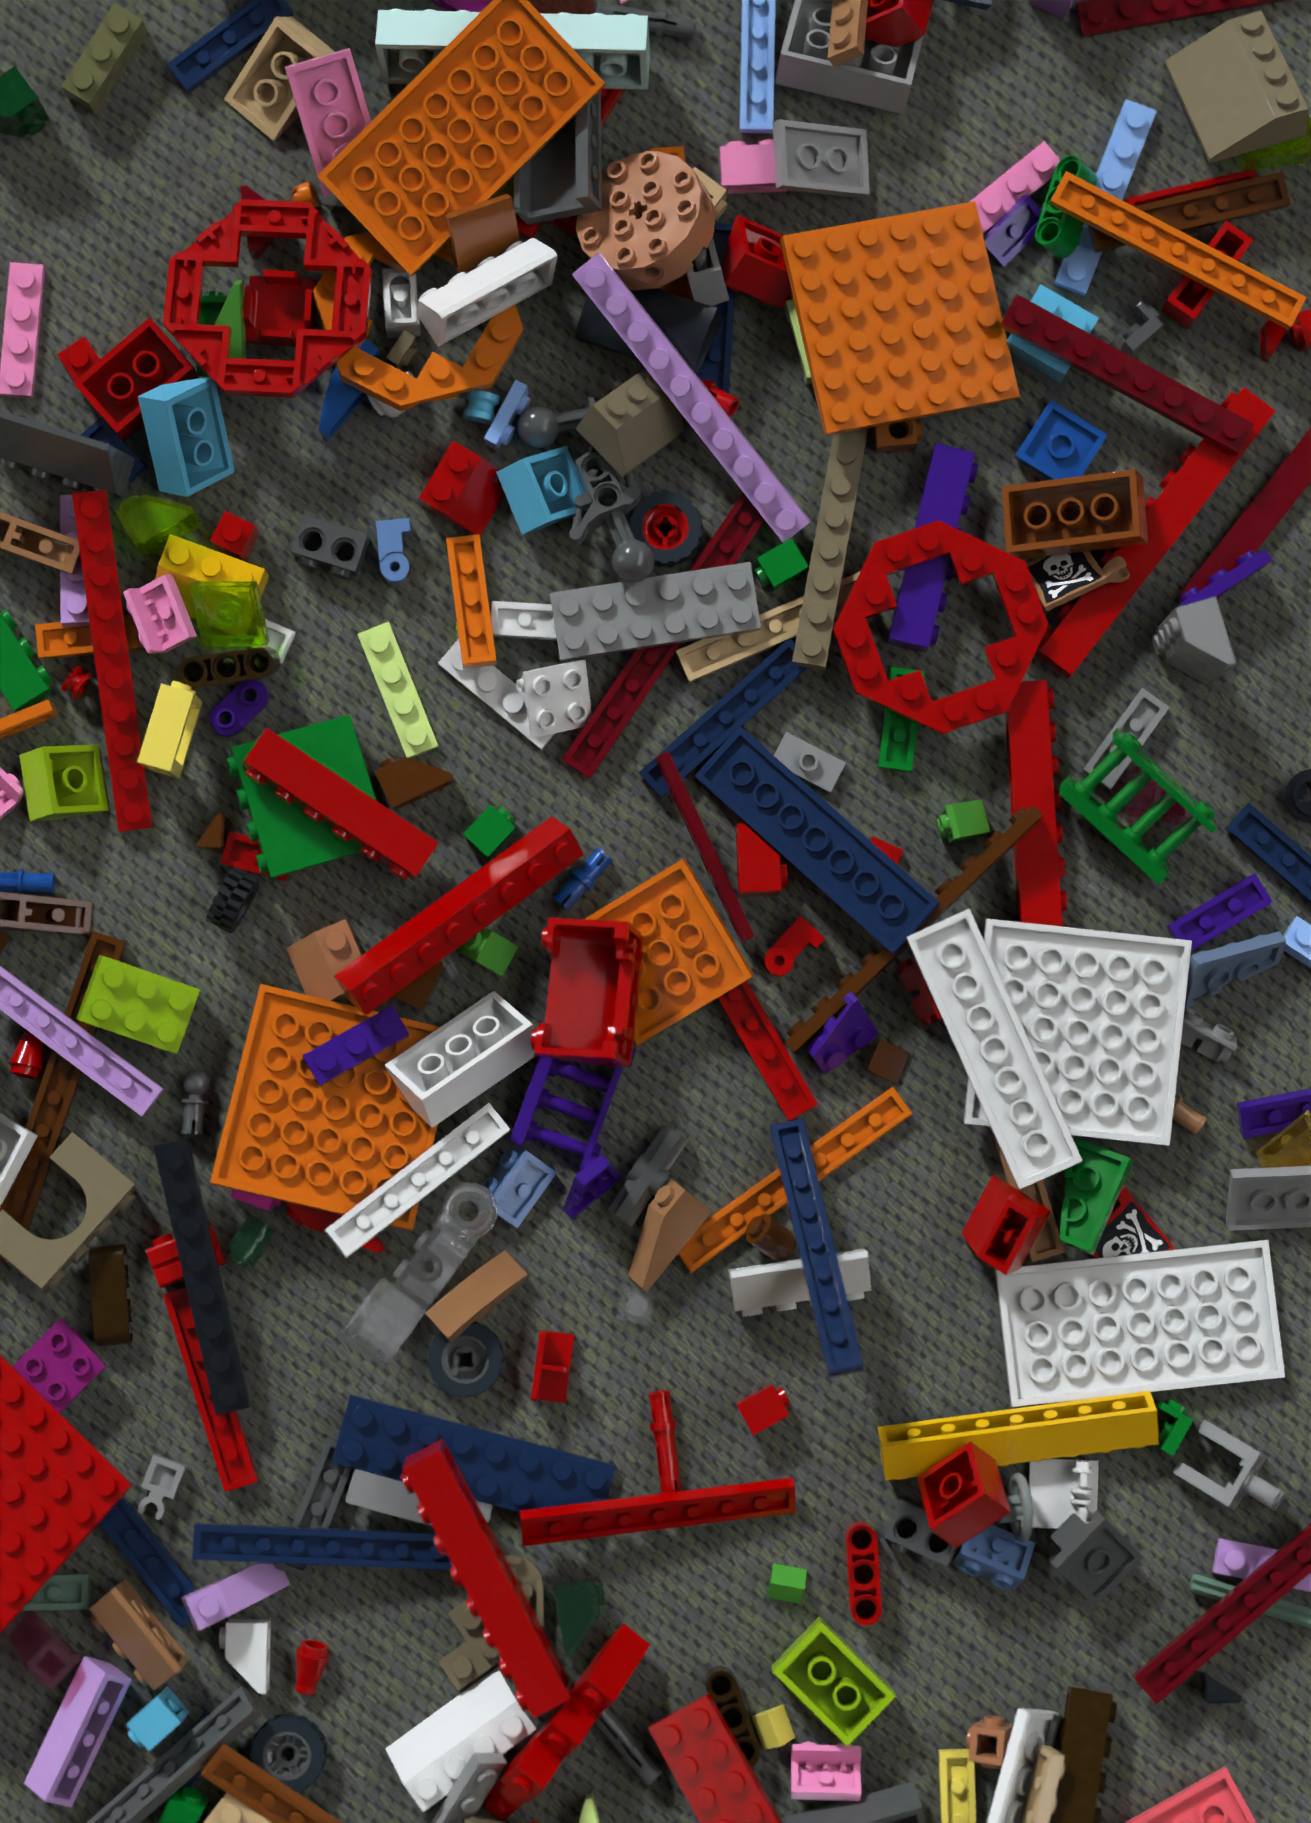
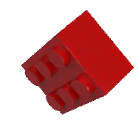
[73,317,199,441]

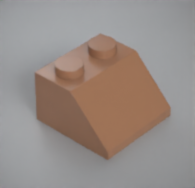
[286,919,363,1001]

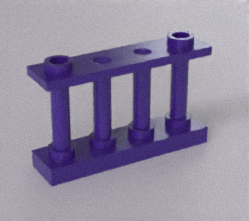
[509,1048,637,1166]

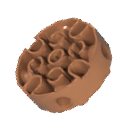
[576,151,716,291]

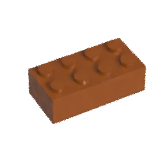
[1001,469,1148,559]

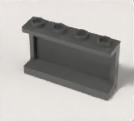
[511,90,602,225]

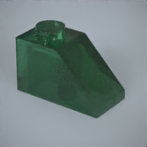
[553,1577,606,1657]

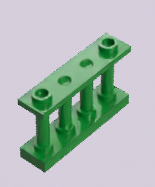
[1059,728,1217,885]

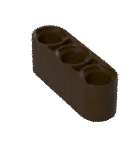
[178,646,280,688]
[89,1244,133,1347]
[705,1666,760,1767]

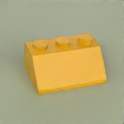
[155,534,269,638]

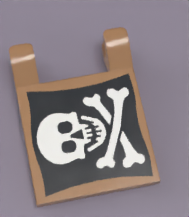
[1026,551,1130,612]

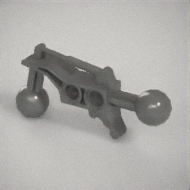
[517,397,655,583]

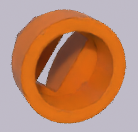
[292,181,319,208]

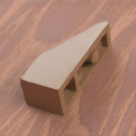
[0,512,80,575]
[628,1178,711,1292]

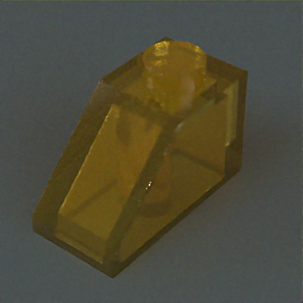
[1256,1110,1311,1168]

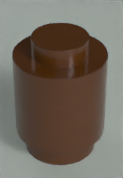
[746,1214,797,1262]

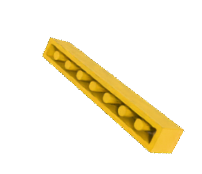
[878,1391,1159,1481]

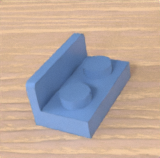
[477,1144,557,1228]
[952,1525,1036,1590]

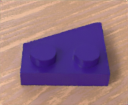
[807,992,879,1075]
[563,1154,622,1220]

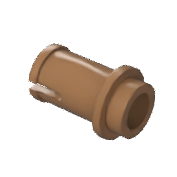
[1172,1096,1206,1135]

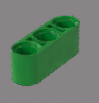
[1035,155,1097,259]

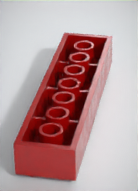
[401,1439,571,1719]

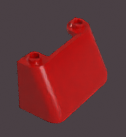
[531,918,643,1067]

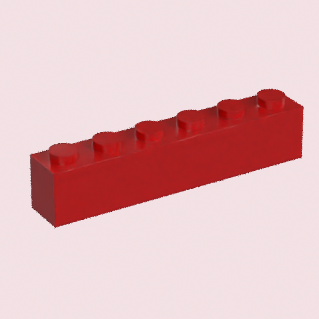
[242,728,439,881]

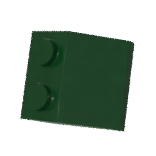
[0,66,49,137]

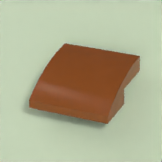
[445,194,520,274]

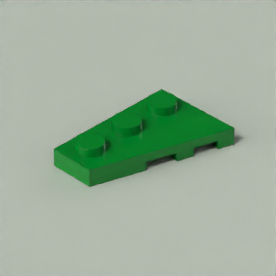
[1059,1137,1133,1255]

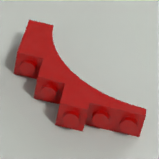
[482,1623,650,1822]

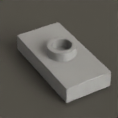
[774,732,846,793]

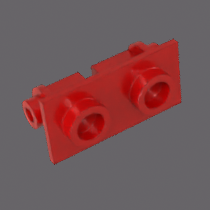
[897,956,942,1026]

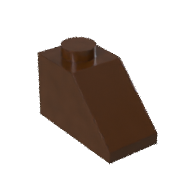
[374,756,455,811]

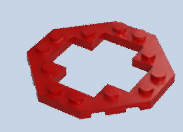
[163,199,372,398]
[833,520,1049,735]

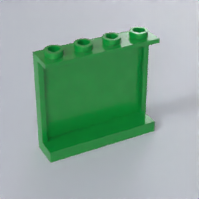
[226,714,376,882]

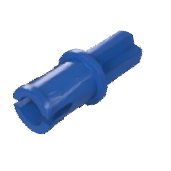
[0,869,55,894]

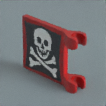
[1092,1185,1175,1258]

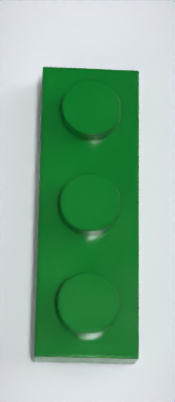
[877,667,925,773]

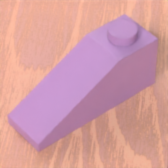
[181,1562,291,1630]

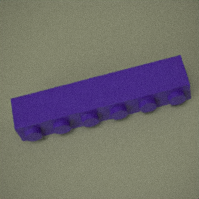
[887,443,979,652]

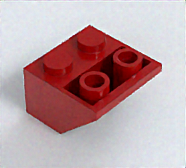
[961,1175,1051,1275]

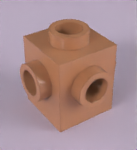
[966,1715,1014,1769]

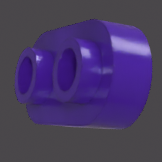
[209,679,269,737]

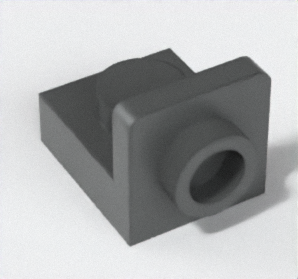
[1121,301,1163,357]

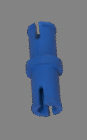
[552,847,613,912]

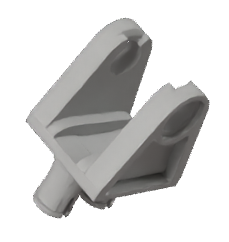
[1172,1419,1285,1511]

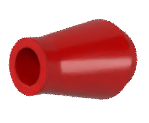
[8,1028,43,1079]
[295,1640,330,1695]

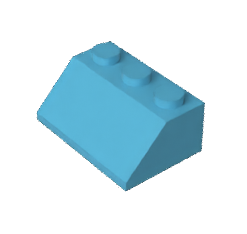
[138,377,235,497]

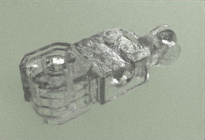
[343,1183,498,1364]

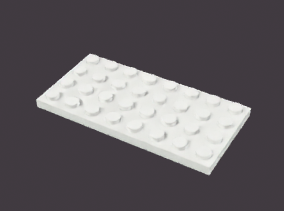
[995,1240,1285,1407]

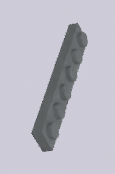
[87,1686,262,1823]

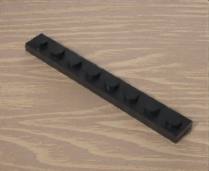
[153,1137,251,1415]

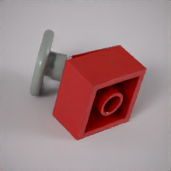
[917,1441,1033,1548]

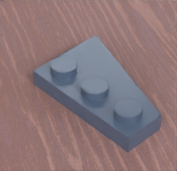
[1184,931,1286,1010]

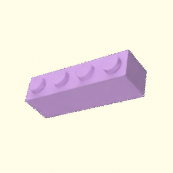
[24,1656,132,1807]

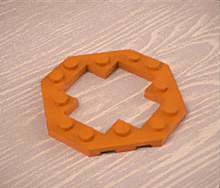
[313,231,524,411]

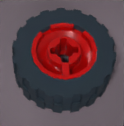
[629,490,703,568]

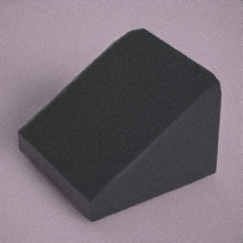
[1201,1672,1241,1703]

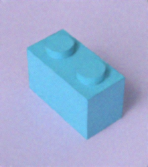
[126,1686,190,1751]

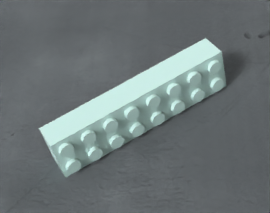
[375,9,650,89]

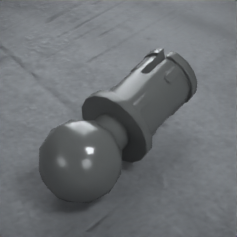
[181,1070,210,1136]

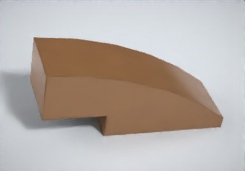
[425,1250,528,1343]

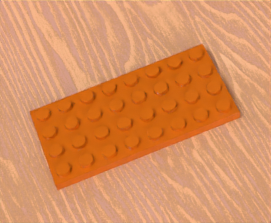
[317,0,606,276]

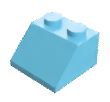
[496,446,588,535]

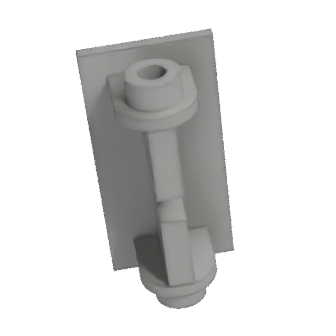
[1181,1008,1237,1063]

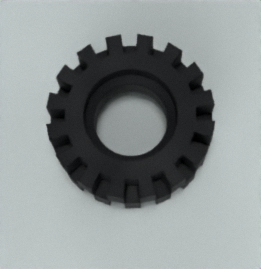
[206,867,260,933]

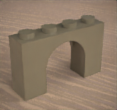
[0,1132,136,1294]

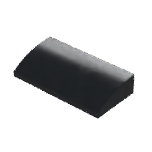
[575,288,723,375]

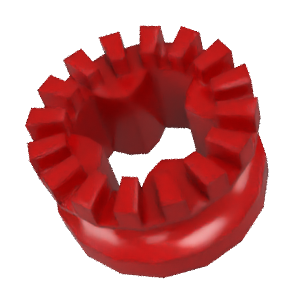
[61,666,93,700]

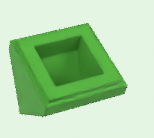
[767,1563,807,1604]

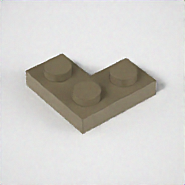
[439,1600,501,1691]

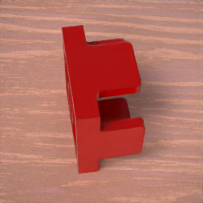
[243,270,317,347]

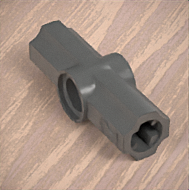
[608,1124,688,1226]

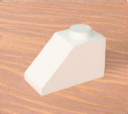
[219,1619,271,1694]

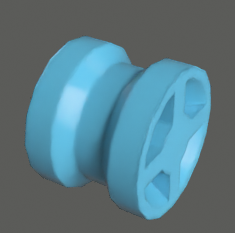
[462,390,500,425]

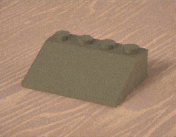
[1165,10,1308,164]

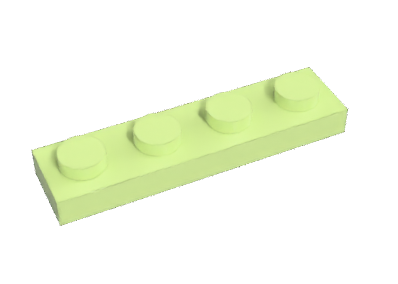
[358,622,439,758]

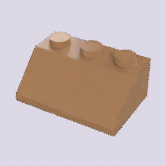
[89,1579,190,1690]

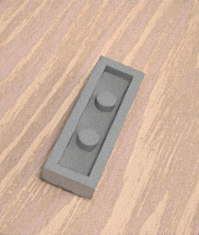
[1082,688,1170,790]
[431,1753,507,1823]

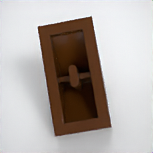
[392,961,445,1012]

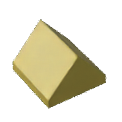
[751,1704,795,1750]

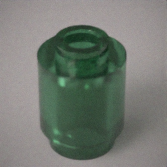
[226,1215,275,1268]

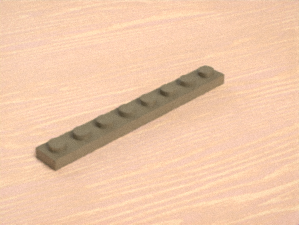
[792,428,869,670]

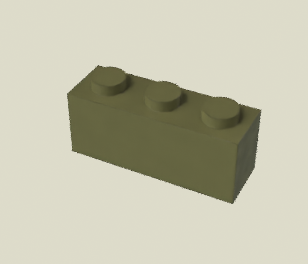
[61,3,148,115]

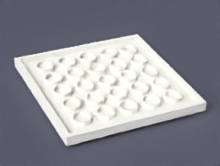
[963,919,1192,1146]

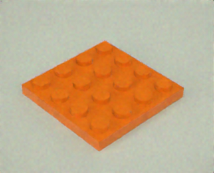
[585,859,754,1046]

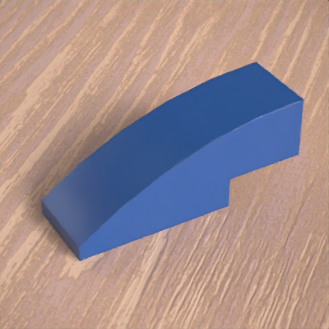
[319,339,381,441]

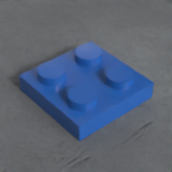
[1014,400,1107,480]

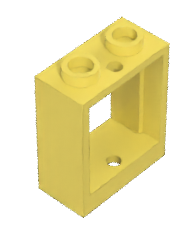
[137,681,203,779]

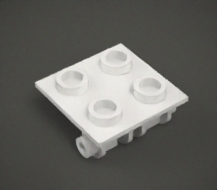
[516,659,592,738]
[1029,1459,1099,1529]

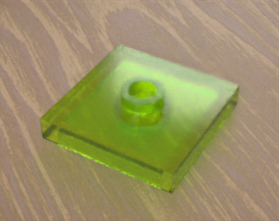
[189,581,270,647]

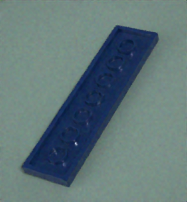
[695,725,940,955]
[332,1394,616,1512]

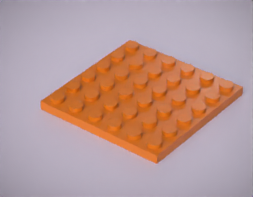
[780,201,1020,436]
[210,984,440,1232]

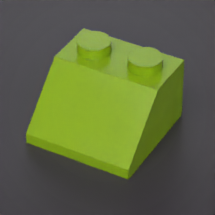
[19,745,109,821]

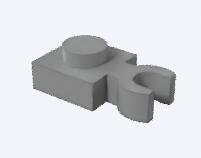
[138,1454,187,1520]

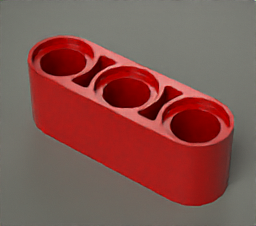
[845,1521,882,1626]

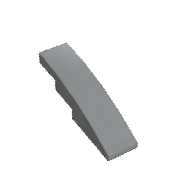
[345,1469,493,1526]

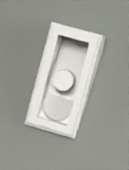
[382,268,421,338]

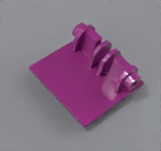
[13,1318,106,1413]

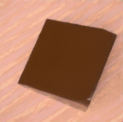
[196,814,228,851]
[866,1039,910,1084]

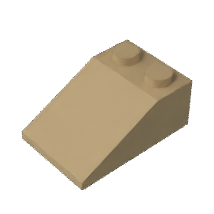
[224,17,335,141]

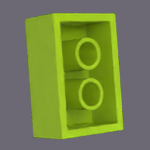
[76,955,200,1054]
[771,1617,896,1747]

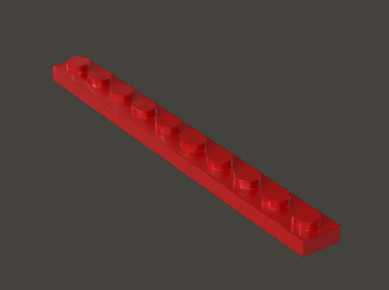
[72,489,152,832]

